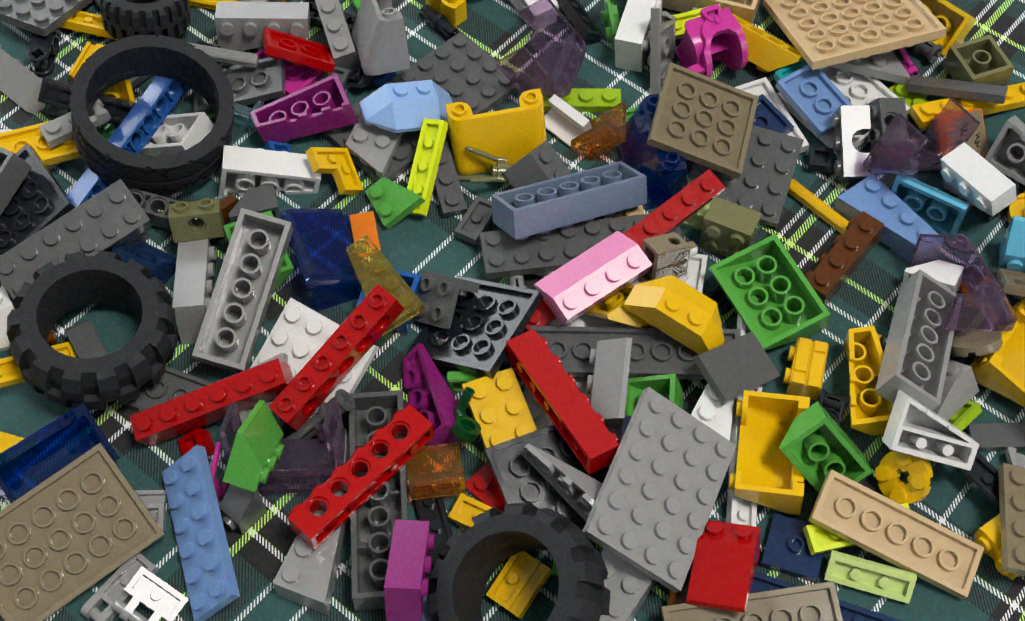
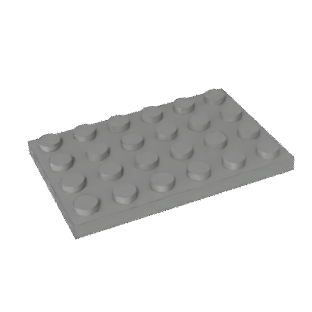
[582,387,737,592]

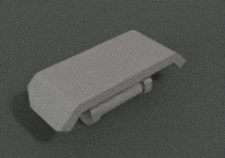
[0,45,46,114]

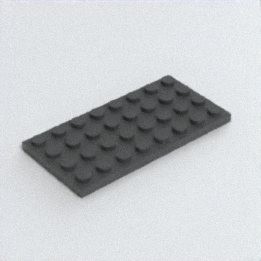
[321,32,522,182]

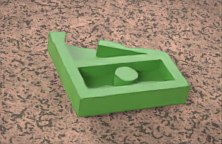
[365,177,425,229]

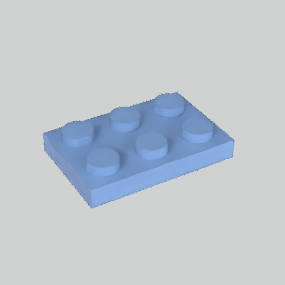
[775,65,852,137]

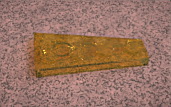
[346,235,425,337]

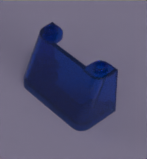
[616,93,687,210]
[280,208,369,312]
[0,403,119,505]

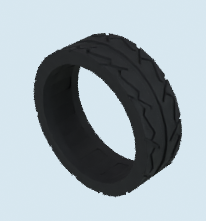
[70,35,235,195]

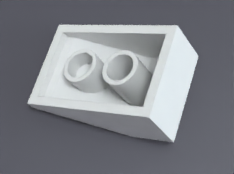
[139,112,214,156]

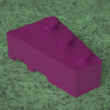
[384,519,435,621]

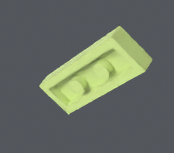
[824,550,917,604]

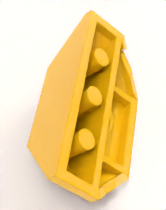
[732,14,805,73]
[622,275,725,355]

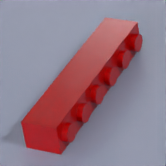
[506,329,620,475]
[130,358,293,447]

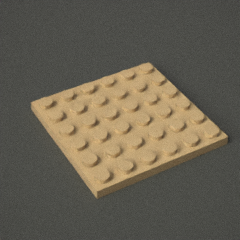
[762,0,947,70]

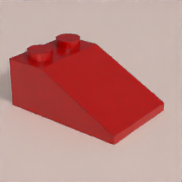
[686,520,760,613]

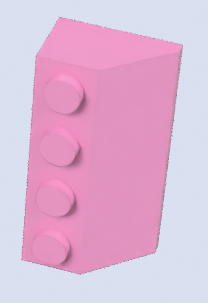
[534,231,652,326]

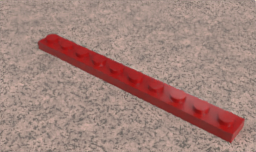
[524,169,725,332]

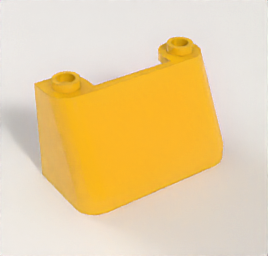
[445,88,547,175]
[969,298,1025,407]
[729,390,810,516]

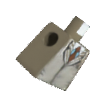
[640,232,698,282]

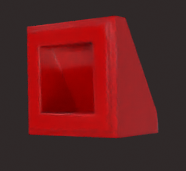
[178,427,215,457]

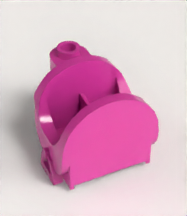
[675,4,748,78]

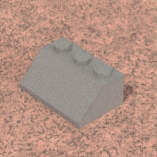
[586,337,632,429]

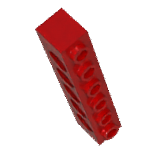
[268,283,404,431]
[287,404,435,551]

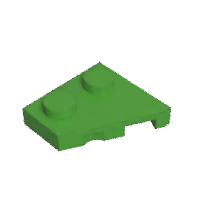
[601,0,620,49]

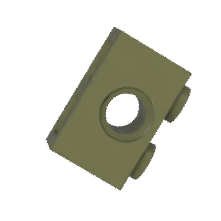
[168,198,224,243]

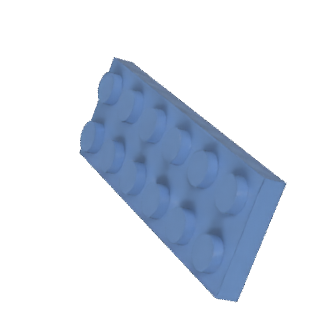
[162,445,240,621]

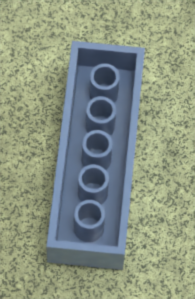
[491,161,647,240]

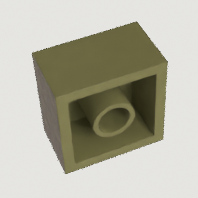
[943,34,1014,86]
[698,196,762,258]

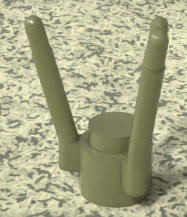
[458,146,512,183]

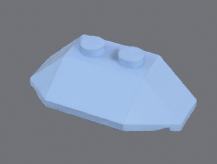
[359,80,453,133]

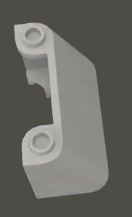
[352,0,411,76]

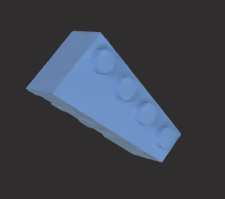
[833,174,943,266]

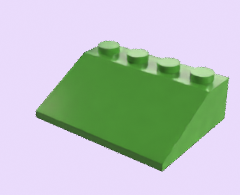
[709,233,831,350]

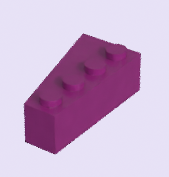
[250,73,359,145]

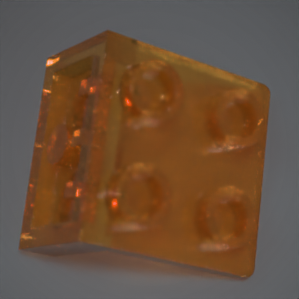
[571,102,626,161]
[407,443,466,500]

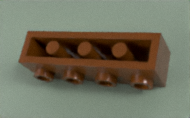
[805,211,884,306]

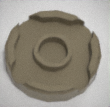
[950,330,1003,357]

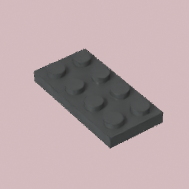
[194,57,286,115]

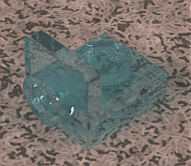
[233,100,264,132]

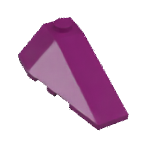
[403,343,460,458]

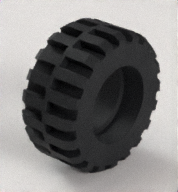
[100,0,190,40]

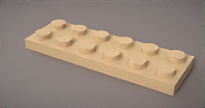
[808,469,984,600]

